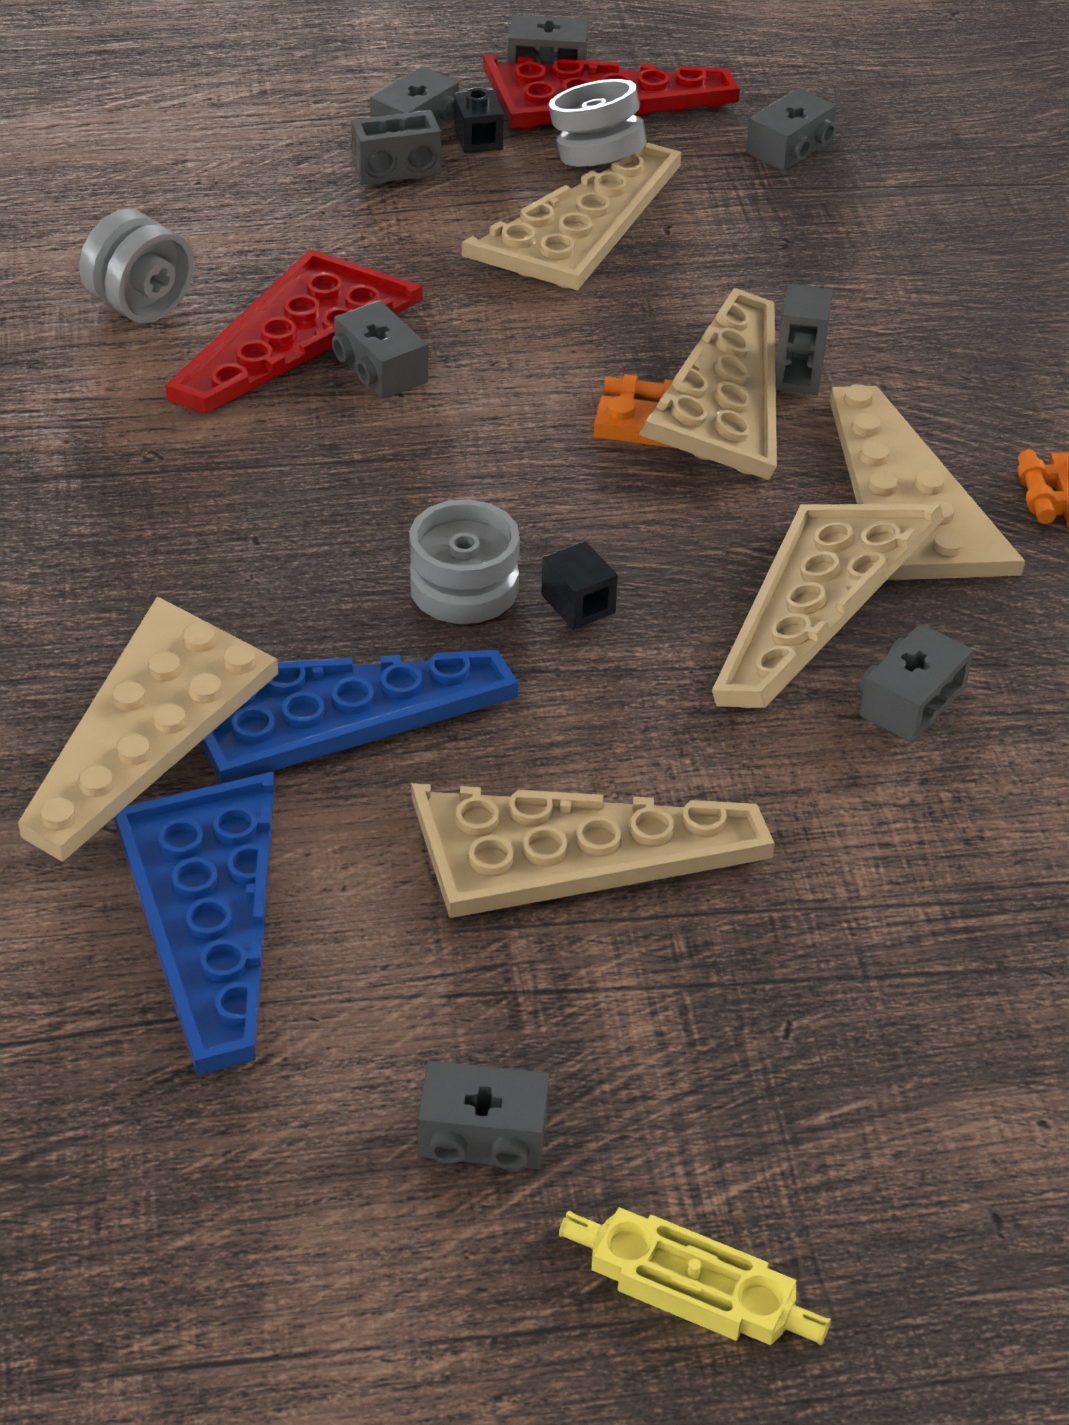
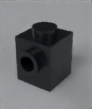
[454,88,504,153]
[541,541,618,630]

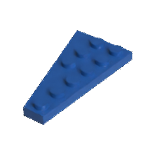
[200,650,518,784]
[114,771,275,1076]

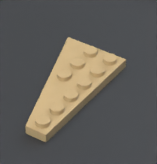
[462,142,681,291]
[639,288,777,480]
[830,384,1025,580]
[712,504,944,708]
[18,596,278,862]
[411,783,775,918]

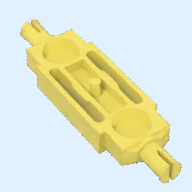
[559,1207,831,1345]

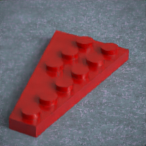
[483,54,740,129]
[165,249,423,414]

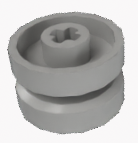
[549,79,647,167]
[79,209,194,324]
[409,499,520,624]

